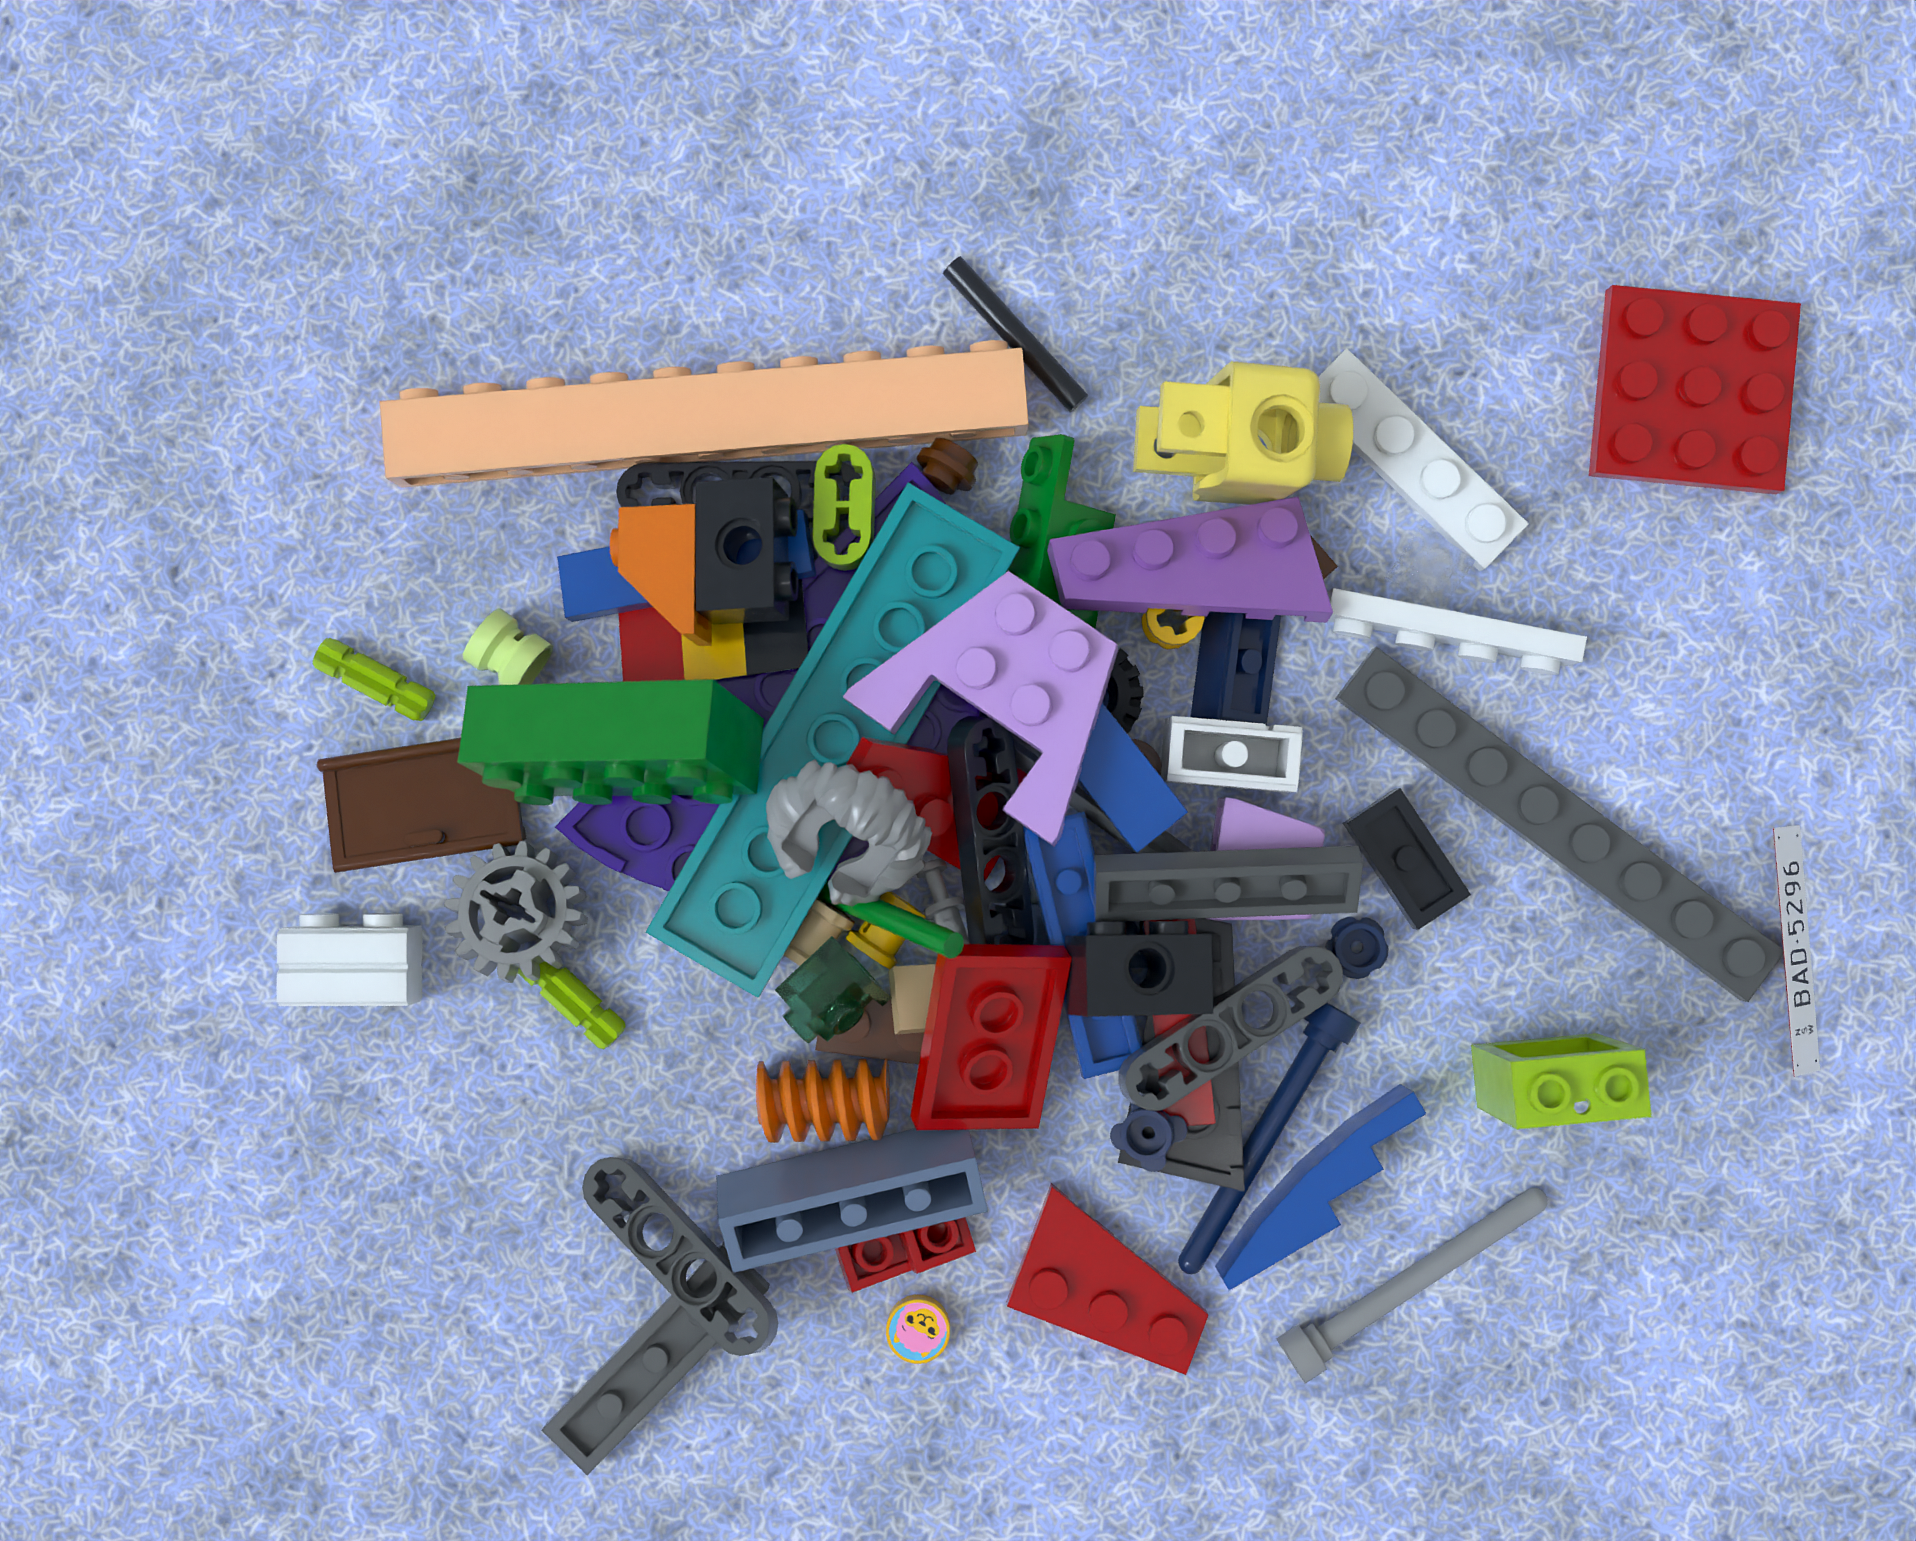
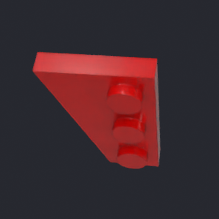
[845,737,1027,881]

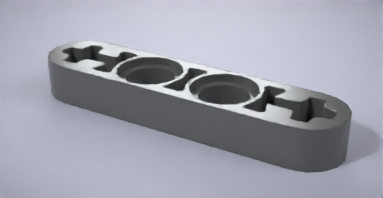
[1118,946,1343,1111]
[582,1157,779,1356]

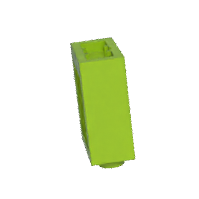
[1471,1033,1652,1130]

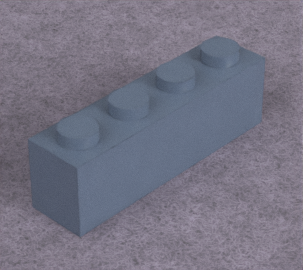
[716,1128,988,1273]

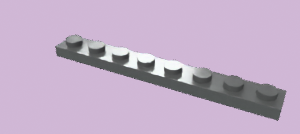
[1335,647,1783,1002]

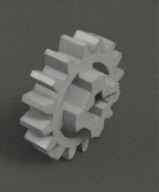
[444,841,588,983]

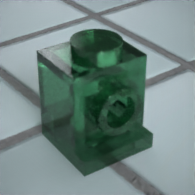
[775,936,892,1044]

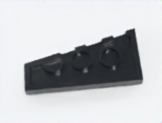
[1118,918,1245,1192]

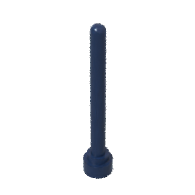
[1178,1002,1361,1274]

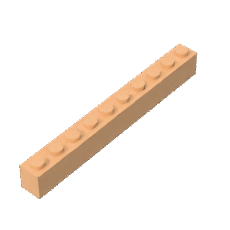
[379,340,1029,488]

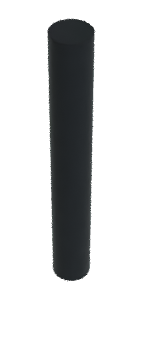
[943,256,1088,412]

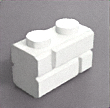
[1161,716,1303,793]
[277,913,422,1006]

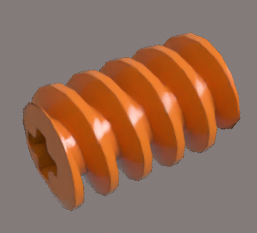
[756,1058,890,1143]

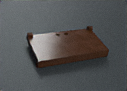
[316,738,527,873]

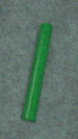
[818,881,964,959]

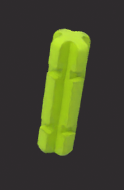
[312,638,436,721]
[517,961,626,1050]

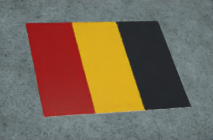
[618,579,808,682]

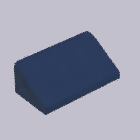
[1190,611,1281,726]

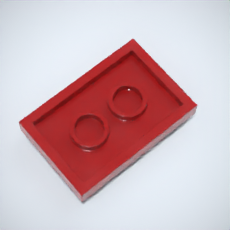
[910,944,1072,1130]

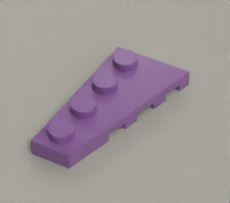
[1047,496,1333,623]

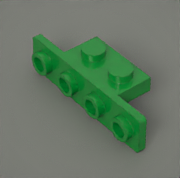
[1007,434,1116,629]

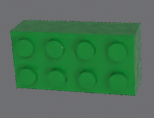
[458,679,764,805]

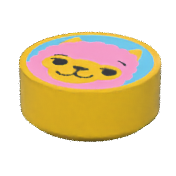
[886,1294,950,1364]

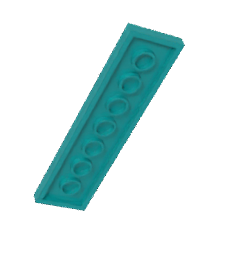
[645,483,1020,998]

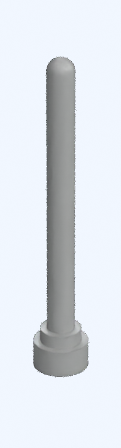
[1276,1188,1548,1384]

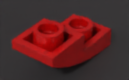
[835,1217,976,1293]

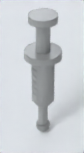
[916,859,970,944]

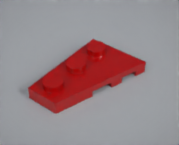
[1006,1183,1209,1375]

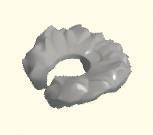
[766,760,932,907]

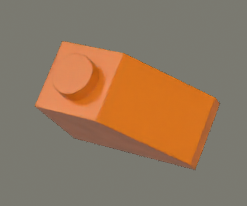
[610,504,712,646]

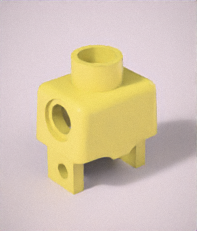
[1133,361,1353,504]

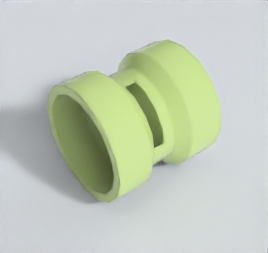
[463,608,553,685]

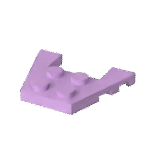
[843,571,1118,847]

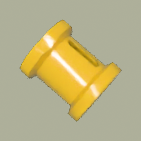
[1141,608,1205,650]
[846,891,926,969]

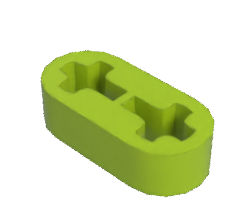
[813,444,876,571]

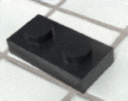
[1343,788,1471,930]

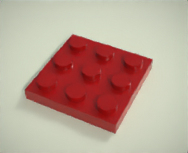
[1589,285,1801,495]

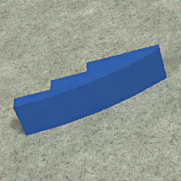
[1078,703,1188,853]
[1215,1084,1426,1290]

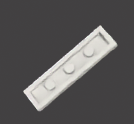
[1319,348,1529,571]
[1327,588,1587,675]

